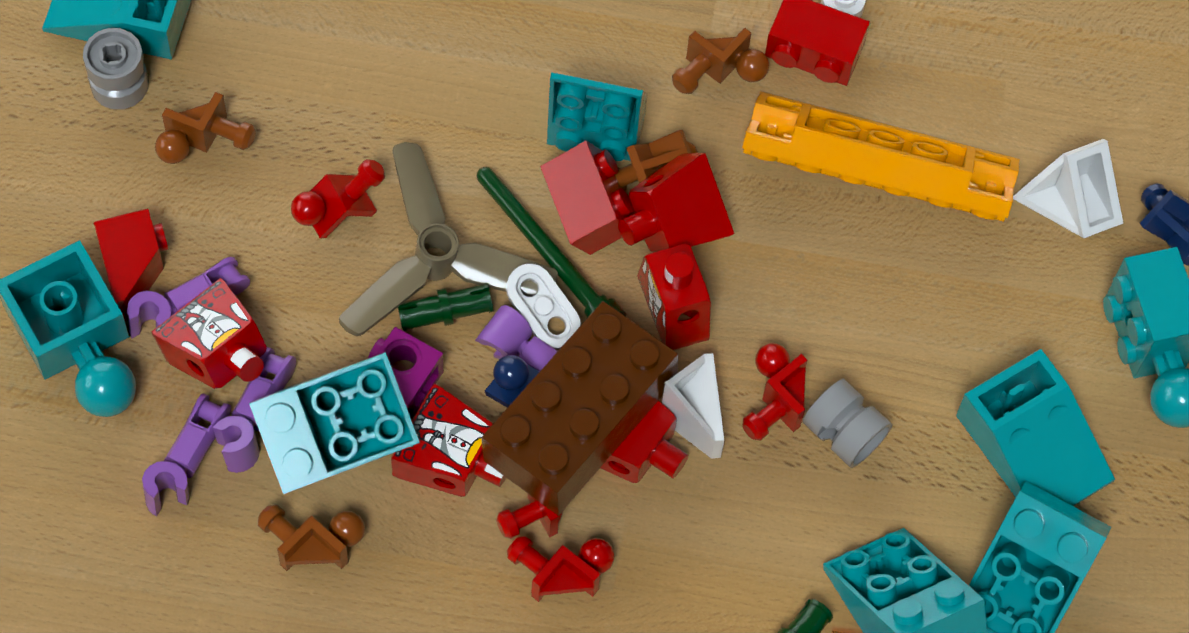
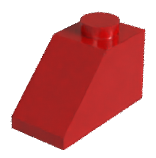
[94,208,169,321]

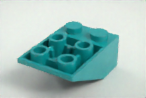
[42,0,192,60]
[547,72,647,161]
[956,349,1115,506]
[249,352,420,494]
[969,481,1111,633]
[823,528,987,633]

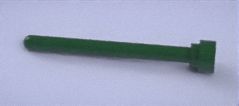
[476,167,627,318]

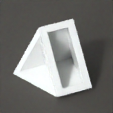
[1013,139,1123,238]
[662,353,724,459]

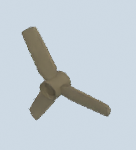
[339,142,558,336]

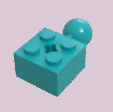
[0,240,136,417]
[1103,247,1189,428]

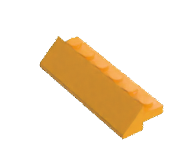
[742,91,1020,222]

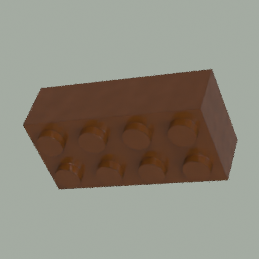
[481,301,678,516]

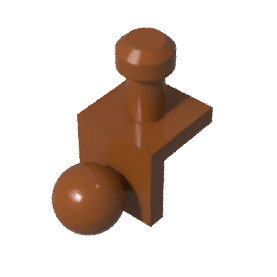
[672,28,769,94]
[155,92,256,164]
[615,130,698,191]
[258,505,365,571]

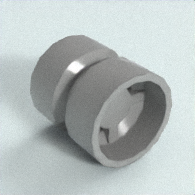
[83,28,149,110]
[803,378,893,468]

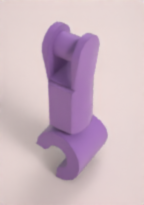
[127,257,250,339]
[475,305,558,372]
[212,347,296,473]
[142,393,231,517]

